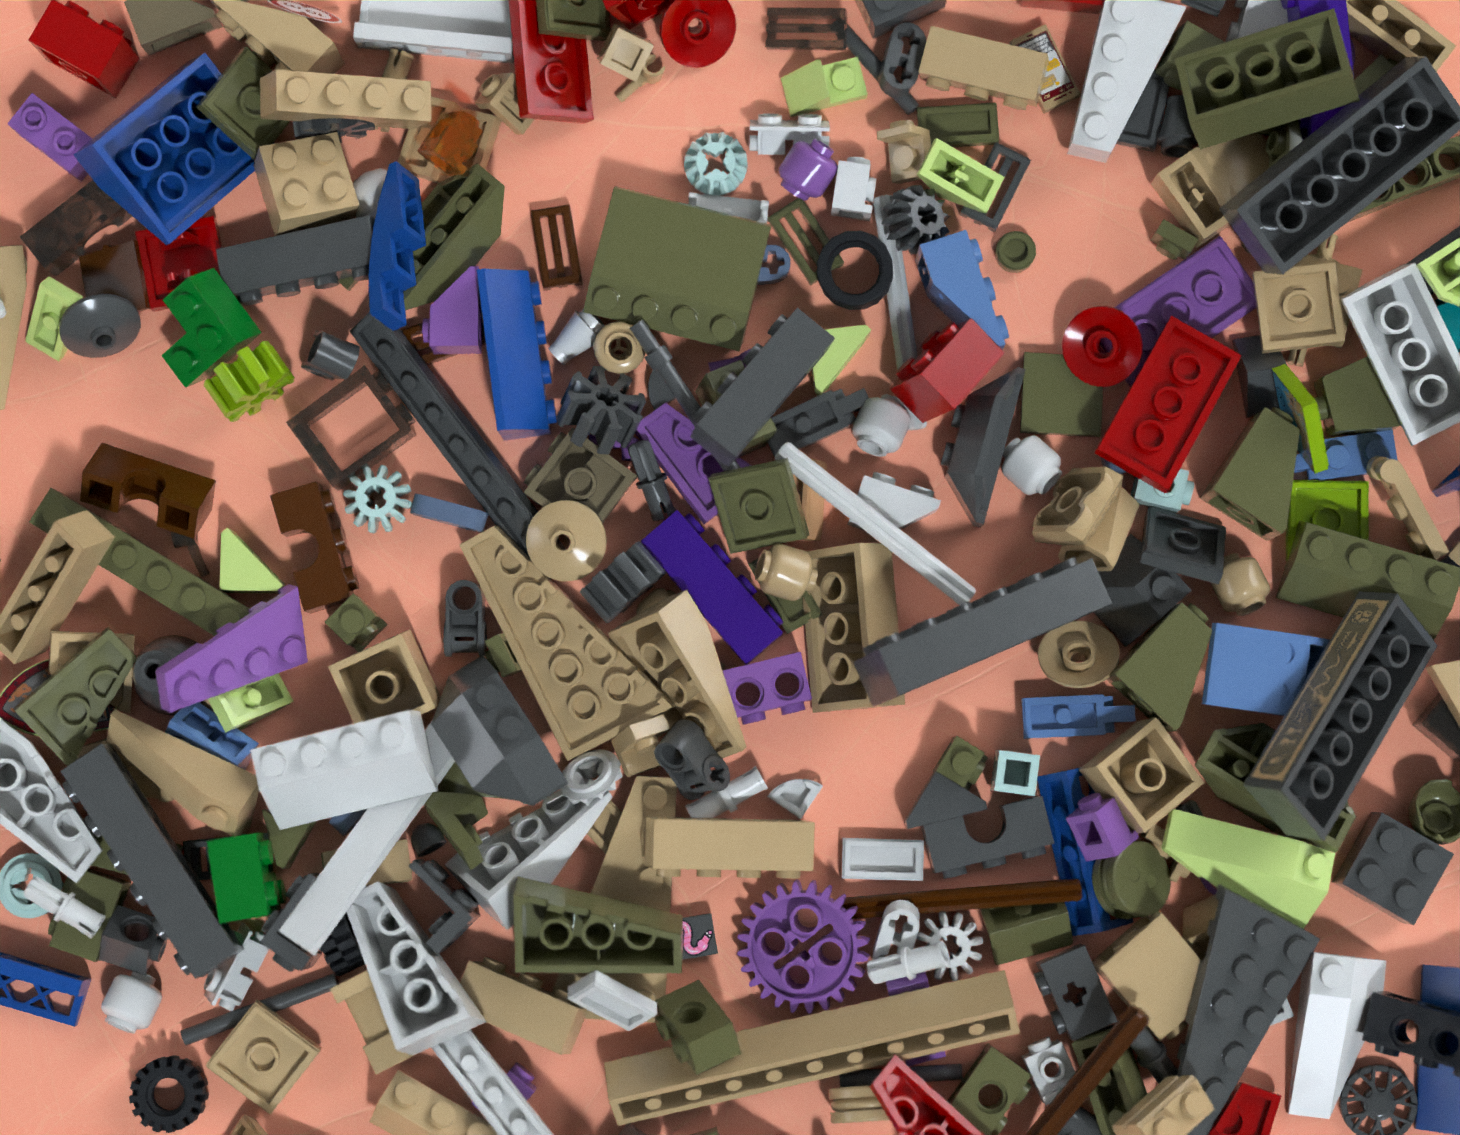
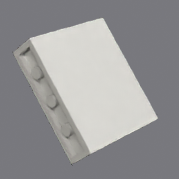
[353,0,514,64]

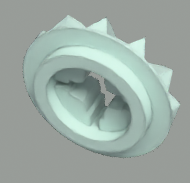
[684,132,748,196]
[0,853,64,918]

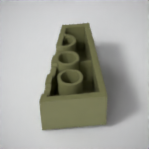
[513,876,683,973]

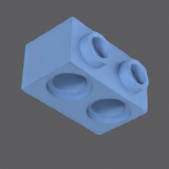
[165,702,259,770]

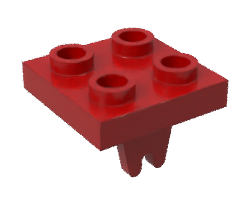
[135,216,222,312]

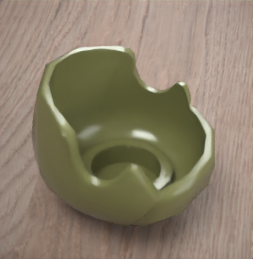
[1408,779,1460,845]

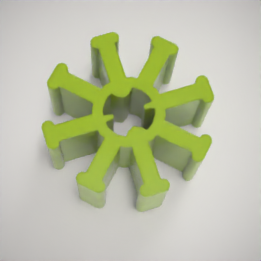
[204,341,295,422]

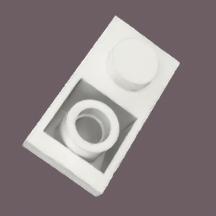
[847,472,941,531]

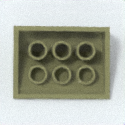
[583,186,772,352]

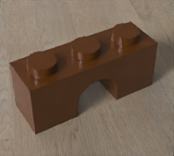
[80,443,216,539]
[270,481,359,614]

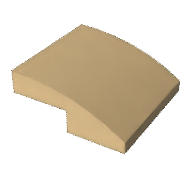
[398,96,502,184]

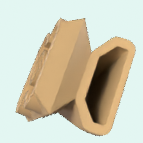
[1032,466,1140,571]

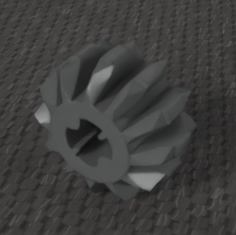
[881,184,950,255]

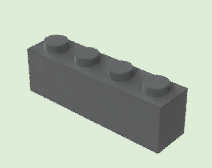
[216,215,375,306]
[690,307,835,467]

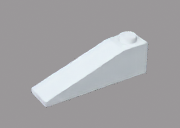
[0,718,103,883]
[445,777,612,930]

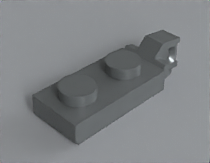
[768,388,869,460]

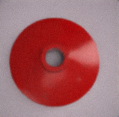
[660,0,736,68]
[1062,306,1142,387]

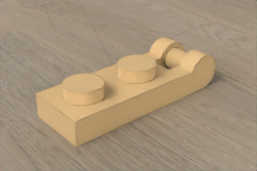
[1366,456,1449,560]

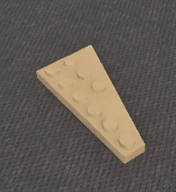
[459,526,676,761]
[552,775,677,1023]

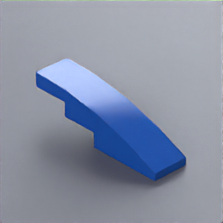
[368,161,426,331]

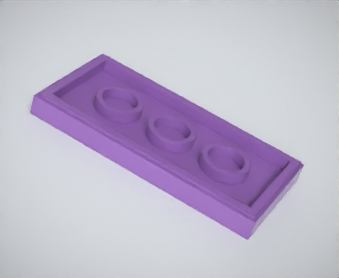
[1100,236,1256,387]

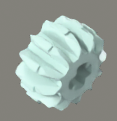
[343,465,412,534]

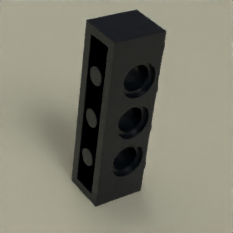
[1362,991,1460,1077]

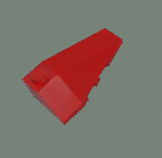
[869,1055,983,1135]

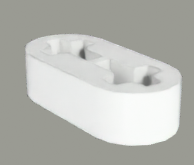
[872,900,920,960]

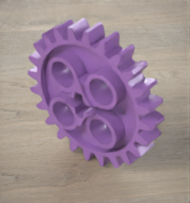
[737,879,870,1014]

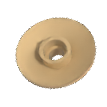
[526,500,607,582]
[1038,621,1120,688]

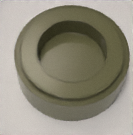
[995,231,1036,273]

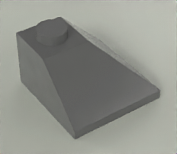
[1093,534,1192,647]

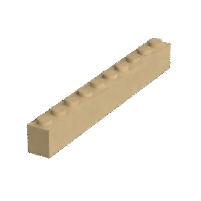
[604,970,1020,1126]

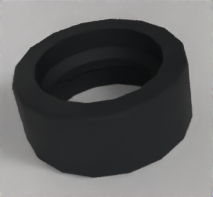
[817,230,893,310]

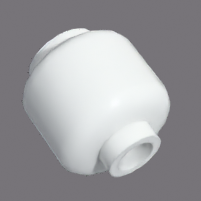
[852,394,911,457]
[1002,435,1062,495]
[101,971,163,1034]

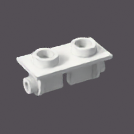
[749,113,830,155]
[204,922,270,1011]

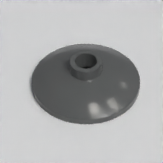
[59,294,141,358]

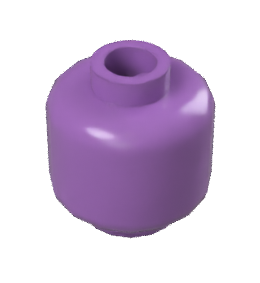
[778,138,838,201]

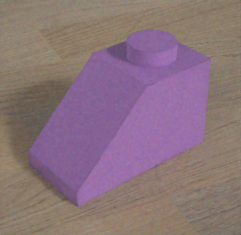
[422,266,482,354]

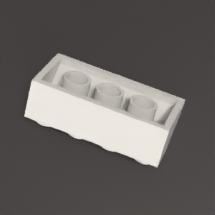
[1340,263,1460,446]
[250,710,438,830]

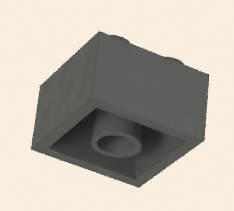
[1332,812,1454,925]

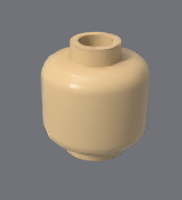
[593,321,645,374]
[755,543,818,601]
[1210,553,1270,616]

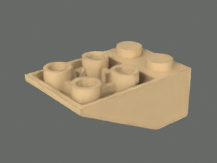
[212,0,345,74]
[1151,133,1269,248]

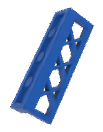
[1037,767,1134,936]
[0,952,92,1027]

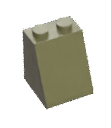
[1200,407,1300,541]
[1106,602,1212,732]

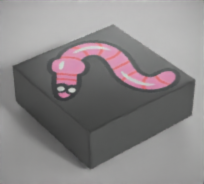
[683,913,718,960]

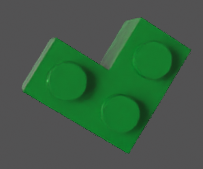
[161,268,262,388]
[207,832,286,924]

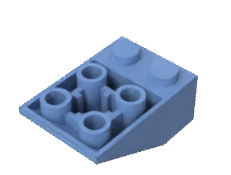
[915,230,1009,350]
[1202,622,1330,716]

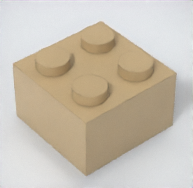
[254,132,359,236]
[328,629,441,724]
[1078,717,1205,833]

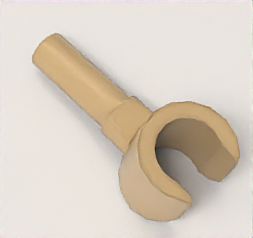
[615,54,665,103]

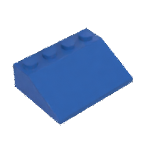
[73,53,274,245]

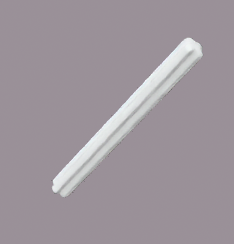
[873,195,927,431]
[775,442,976,605]

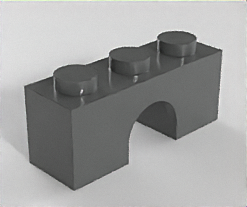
[921,796,1055,879]

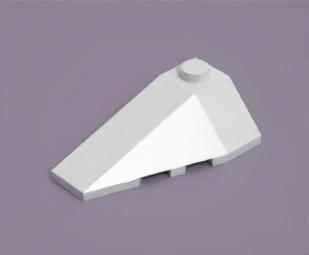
[1287,951,1387,1119]

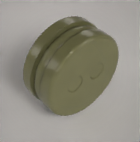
[1092,841,1171,919]

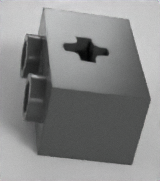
[1033,943,1117,1041]

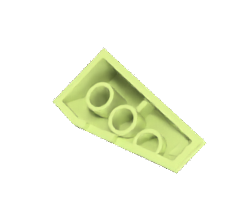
[1161,809,1335,929]

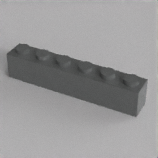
[61,743,244,979]

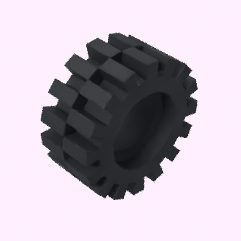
[320,912,365,977]
[129,1055,209,1133]

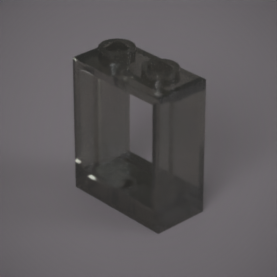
[286,365,416,492]

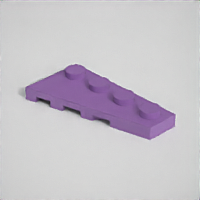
[155,583,308,712]

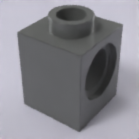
[99,905,167,975]

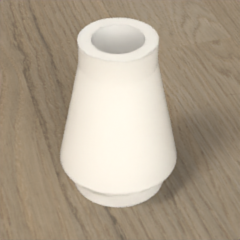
[548,308,604,365]

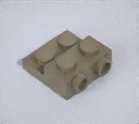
[523,428,637,523]

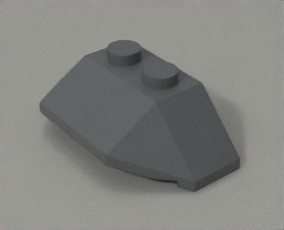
[940,367,1026,528]
[431,655,568,806]

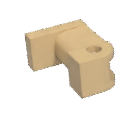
[330,970,414,1075]

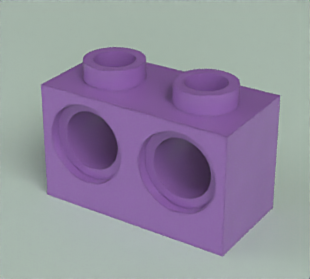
[7,93,93,182]
[722,652,812,725]

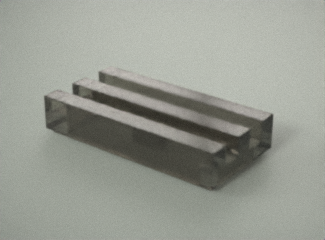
[765,8,848,51]

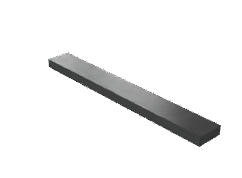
[349,312,566,579]

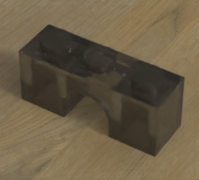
[20,180,133,277]

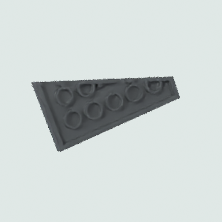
[1176,884,1320,1135]

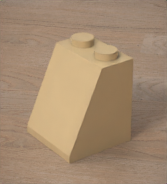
[1092,911,1200,1041]

